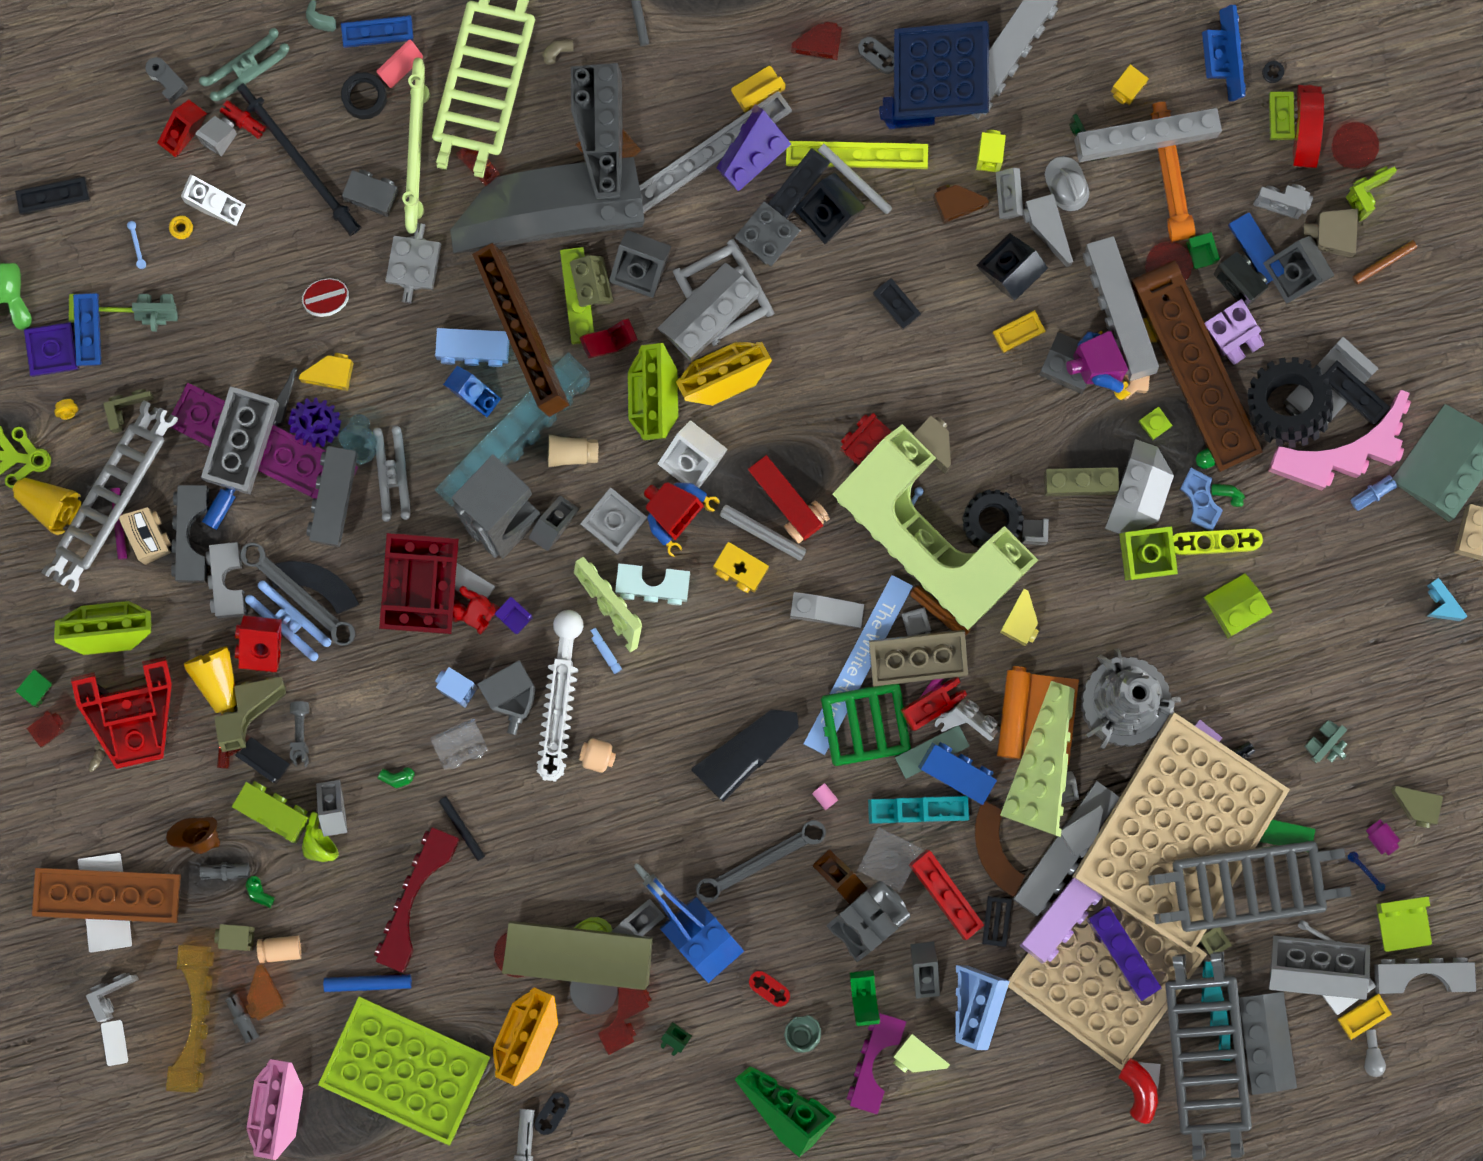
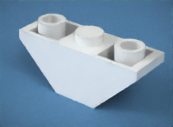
[181,175,246,226]

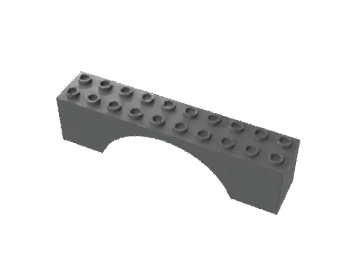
[451,454,541,559]

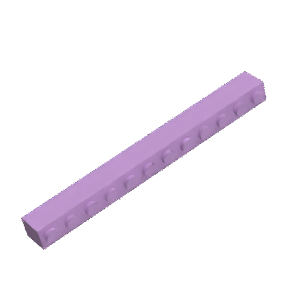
[1019,720,1222,964]

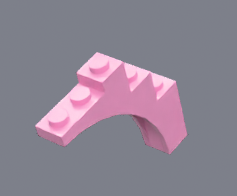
[1268,390,1411,491]

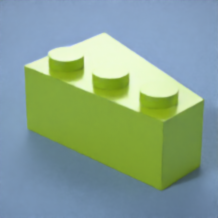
[232,781,309,844]

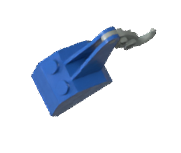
[634,863,744,983]

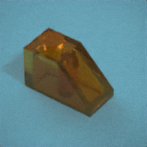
[246,964,286,1021]

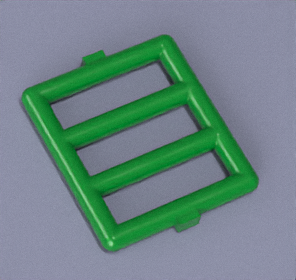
[821,684,911,766]

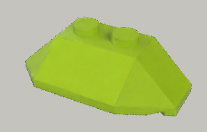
[628,343,678,440]
[54,601,151,655]

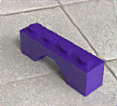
[1086,906,1162,1001]

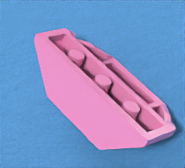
[246,1059,303,1160]

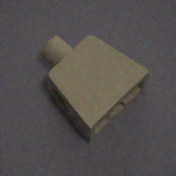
[1302,209,1358,258]

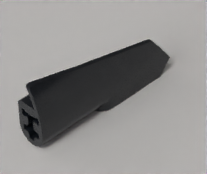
[691,709,799,802]

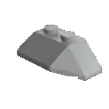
[1105,439,1174,534]

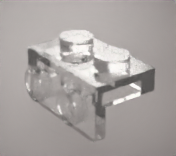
[430,718,488,770]

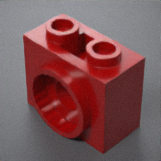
[235,615,282,672]

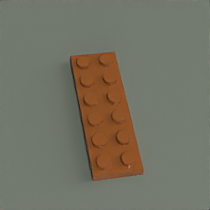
[32,868,181,923]

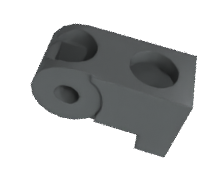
[145,57,188,105]

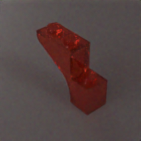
[598,987,652,1055]

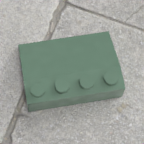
[1391,404,1483,522]

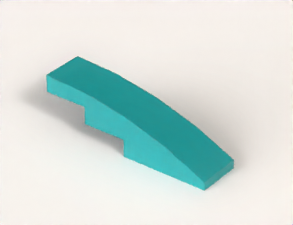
[868,796,969,824]
[1201,961,1231,1060]

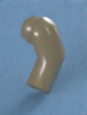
[542,40,574,65]

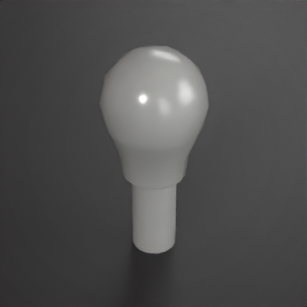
[1364,1030,1386,1077]

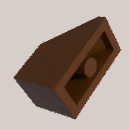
[933,184,989,224]
[812,849,867,904]

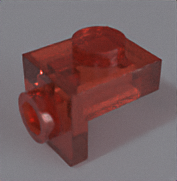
[26,710,65,748]

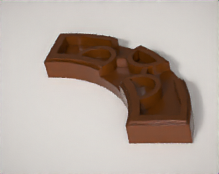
[975,801,1025,897]

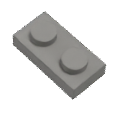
[996,168,1024,219]

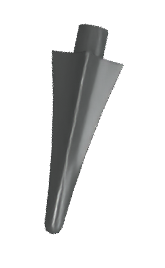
[273,368,298,427]

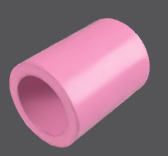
[812,783,838,810]

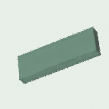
[895,725,970,779]

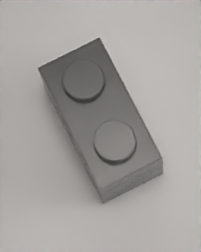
[342,169,398,217]

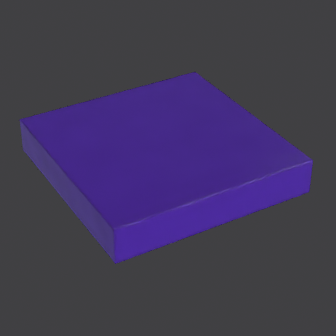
[24,322,79,377]

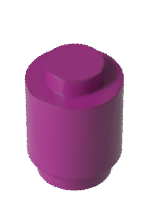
[1366,819,1401,856]

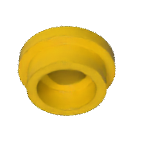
[169,216,193,239]
[54,399,78,420]

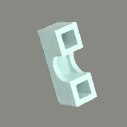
[615,564,690,605]

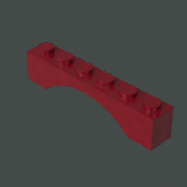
[374,827,460,973]

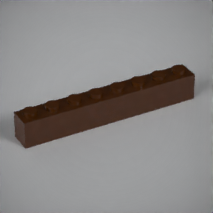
[472,243,570,417]

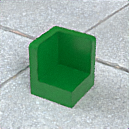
[1186,232,1220,269]
[16,669,52,708]

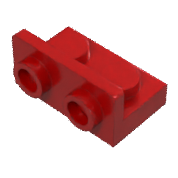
[840,413,892,466]

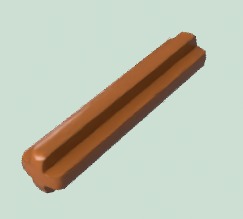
[910,585,970,637]

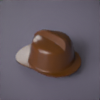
[166,817,220,854]

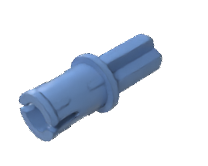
[1350,475,1397,511]

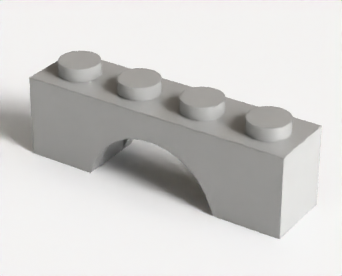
[1374,958,1476,994]

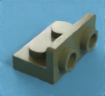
[570,255,614,307]

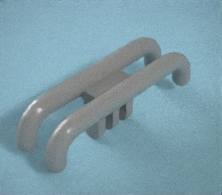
[373,426,411,522]

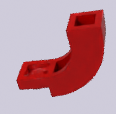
[1292,85,1324,168]

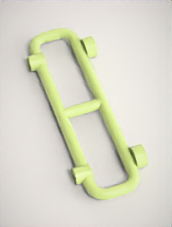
[402,58,430,233]

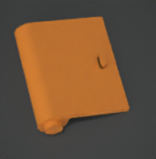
[997,666,1079,765]

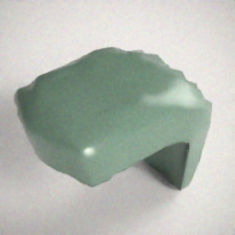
[306,0,336,32]

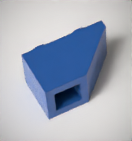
[443,366,501,417]

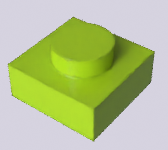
[1139,407,1173,441]

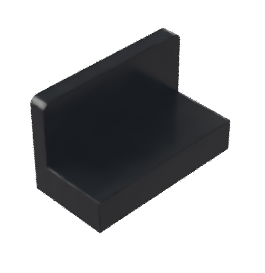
[235,737,290,784]

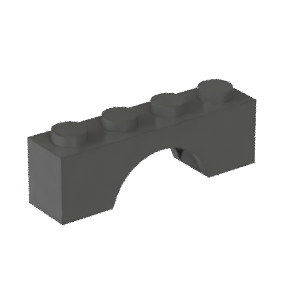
[171,485,209,583]

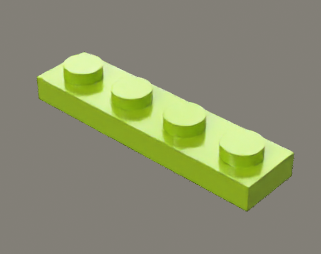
[560,247,594,344]

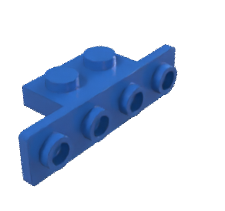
[1202,5,1246,102]

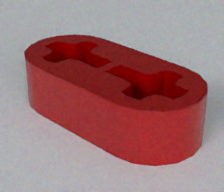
[749,971,790,1007]

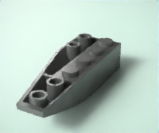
[571,63,623,199]

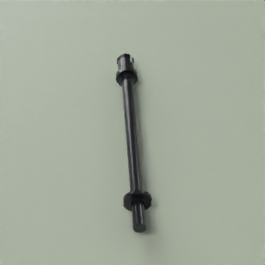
[237,83,362,237]

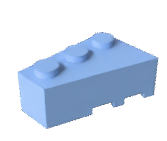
[955,965,1010,1050]

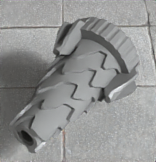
[1081,649,1181,749]

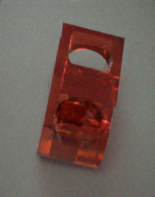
[456,148,500,187]

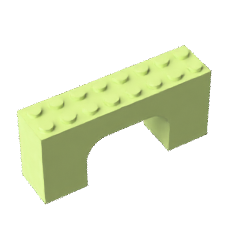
[833,424,1038,630]

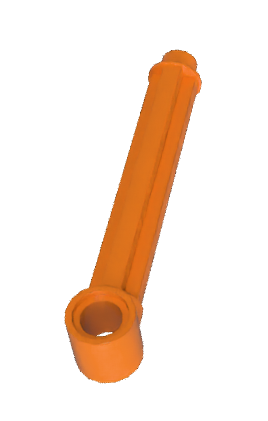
[1150,102,1195,242]

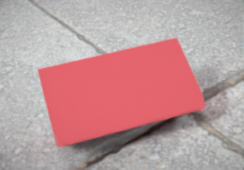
[377,40,423,88]

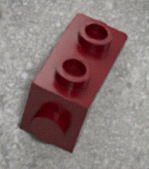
[580,319,638,359]

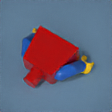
[644,482,720,557]

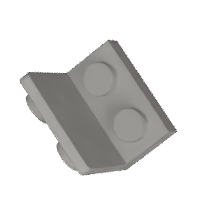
[86,973,139,1022]

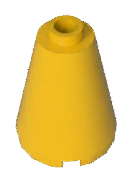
[13,478,81,535]
[184,646,237,714]

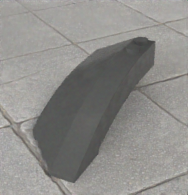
[450,157,645,254]

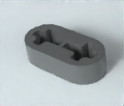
[858,37,894,74]

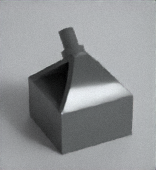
[477,660,536,735]

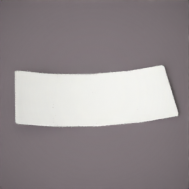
[78,853,132,952]

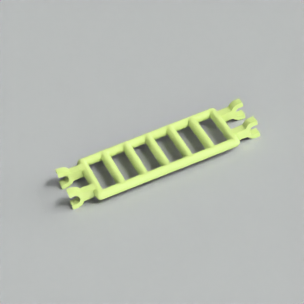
[432,0,535,178]

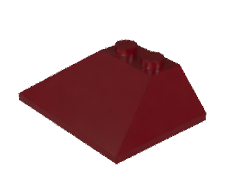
[379,533,459,634]

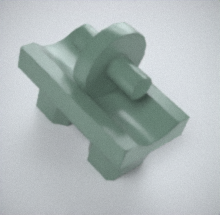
[132,294,178,332]
[1304,720,1347,763]

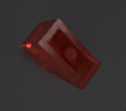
[791,22,842,60]

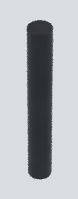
[438,796,485,861]

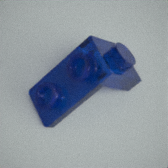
[879,96,935,129]

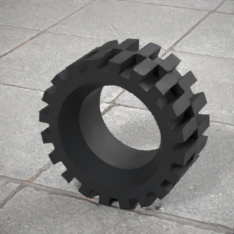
[1248,357,1333,448]

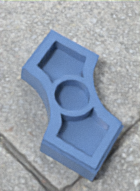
[1179,468,1223,531]

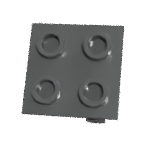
[734,202,801,267]

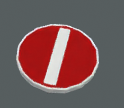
[302,278,349,317]

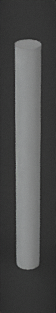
[818,143,892,215]

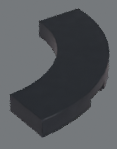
[271,561,360,614]

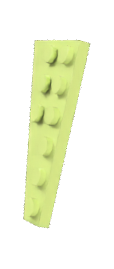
[1000,681,1075,837]

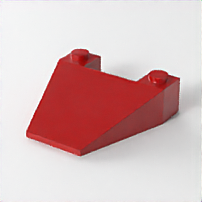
[71,656,172,769]

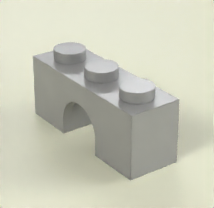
[206,542,247,619]

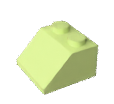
[892,1034,950,1073]

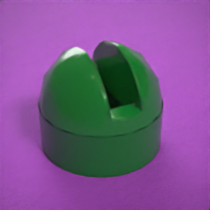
[1196,448,1215,469]

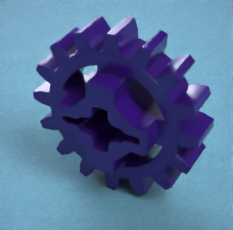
[288,398,341,448]

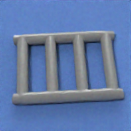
[673,239,775,346]

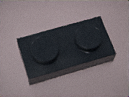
[873,278,921,330]

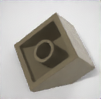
[913,416,951,474]

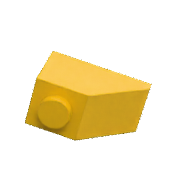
[299,353,354,391]

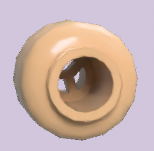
[579,738,616,773]

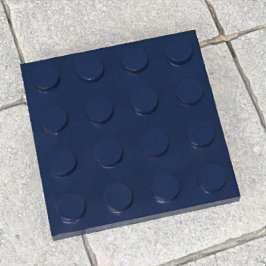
[894,21,989,120]

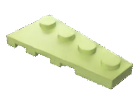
[574,557,642,652]

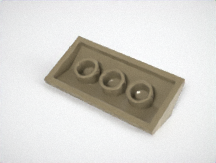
[869,630,968,687]

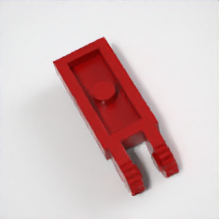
[901,677,967,731]

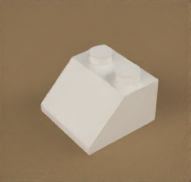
[658,420,728,488]

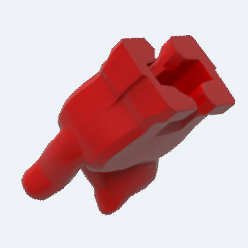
[452,586,500,635]

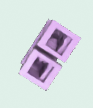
[1204,299,1264,365]

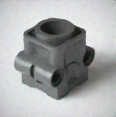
[826,881,910,962]

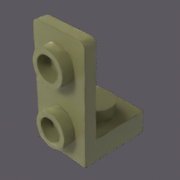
[103,389,154,433]

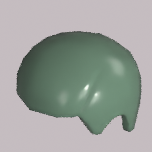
[784,1015,821,1053]

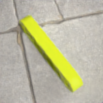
[1173,529,1263,555]

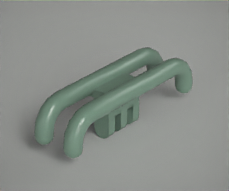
[199,28,289,102]

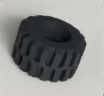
[962,489,1024,548]

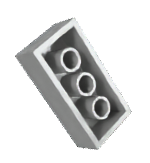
[201,386,279,495]

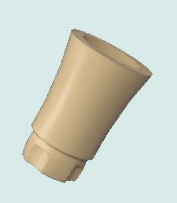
[548,434,598,467]

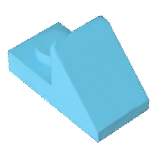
[1427,578,1467,621]

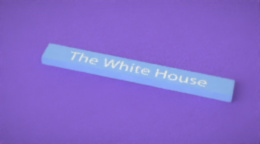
[804,575,913,755]

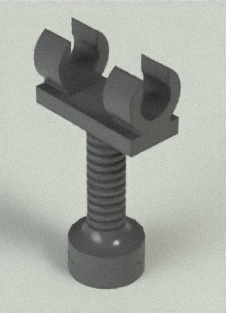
[290,701,309,768]

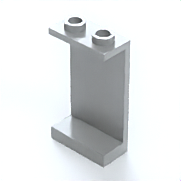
[1283,337,1379,433]

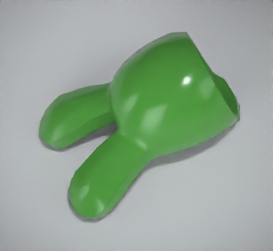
[0,263,32,330]

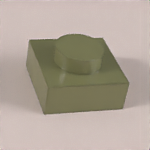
[1200,927,1232,958]

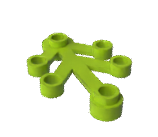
[0,426,51,489]

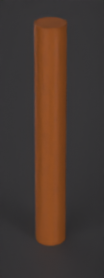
[1352,240,1417,285]

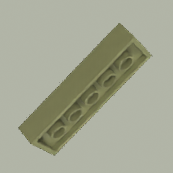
[502,921,653,990]

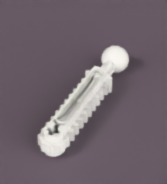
[537,610,583,782]

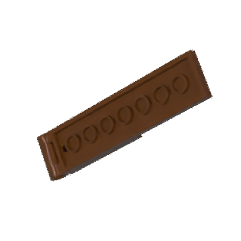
[1131,260,1263,472]

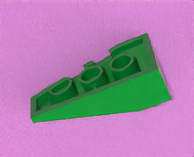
[735,1066,836,1157]

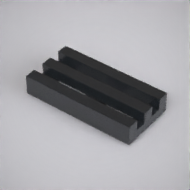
[982,896,1012,947]

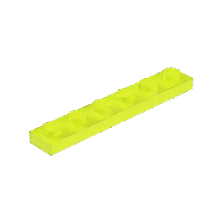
[786,141,928,169]

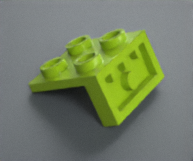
[1346,166,1397,222]
[1376,896,1432,952]

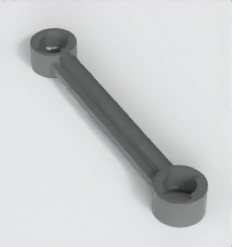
[241,543,356,646]
[696,820,826,903]

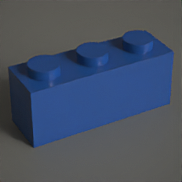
[918,742,997,805]

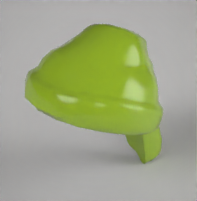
[302,812,339,862]

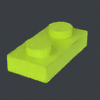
[1269,92,1295,140]

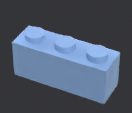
[435,328,509,367]
[435,667,478,708]

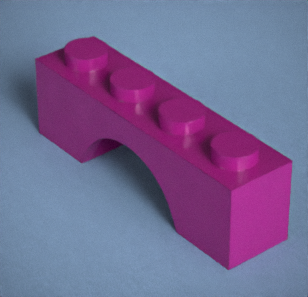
[846,1013,906,1115]

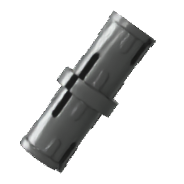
[200,862,250,881]
[225,993,260,1044]

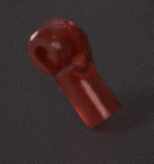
[217,746,242,769]

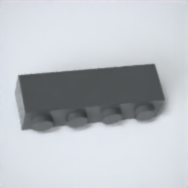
[307,446,358,548]

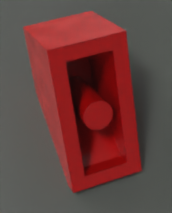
[157,99,207,157]

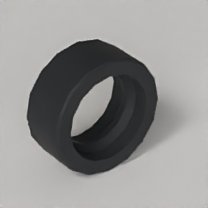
[341,72,387,119]

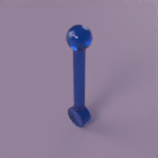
[1348,851,1386,892]

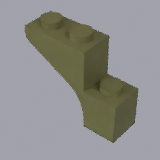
[214,676,286,752]

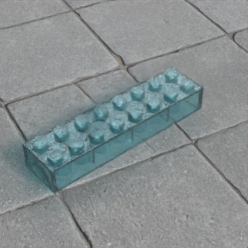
[435,352,591,512]

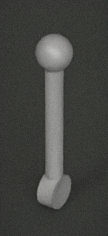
[1298,920,1340,942]

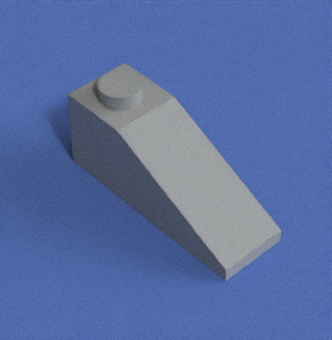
[1023,194,1073,267]
[790,592,864,628]

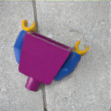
[1066,331,1131,400]

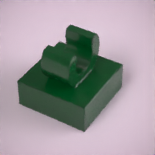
[661,1022,692,1056]

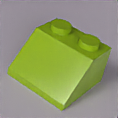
[1204,574,1272,638]

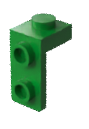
[849,970,880,1026]

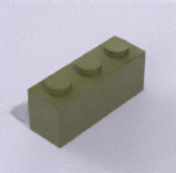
[1044,467,1119,496]

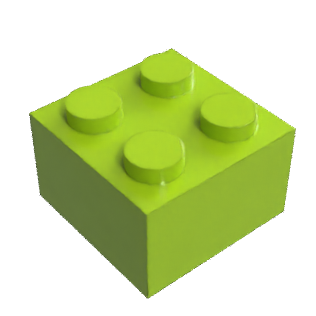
[1119,526,1178,581]

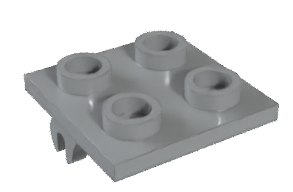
[935,699,1000,742]

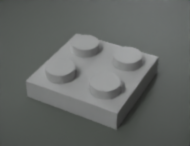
[580,487,647,555]

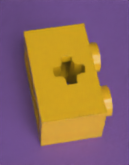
[713,542,769,593]

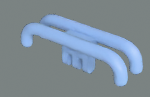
[245,580,331,661]

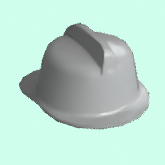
[1045,156,1089,211]

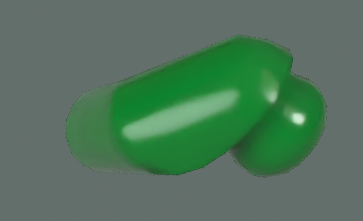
[1212,484,1245,507]
[377,767,414,788]
[246,876,275,908]

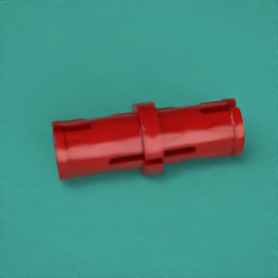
[220,100,267,139]

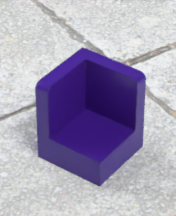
[495,597,533,634]

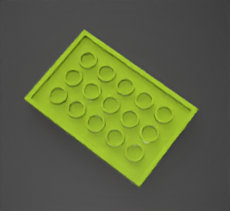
[318,996,491,1146]

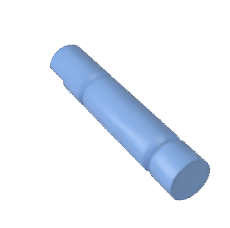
[591,628,622,674]

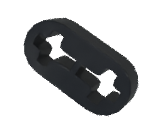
[535,1092,570,1135]

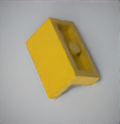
[731,66,785,113]

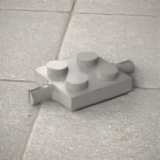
[385,223,441,304]

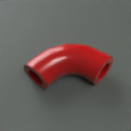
[1119,1058,1158,1124]

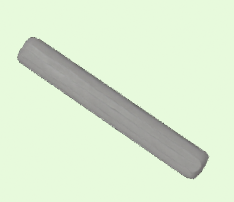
[720,505,806,560]

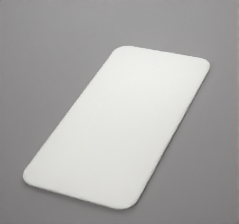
[101,1020,128,1066]

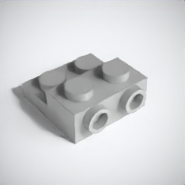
[1253,184,1313,220]

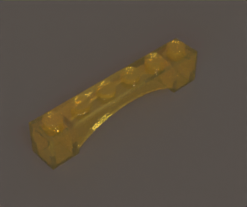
[166,945,214,1093]

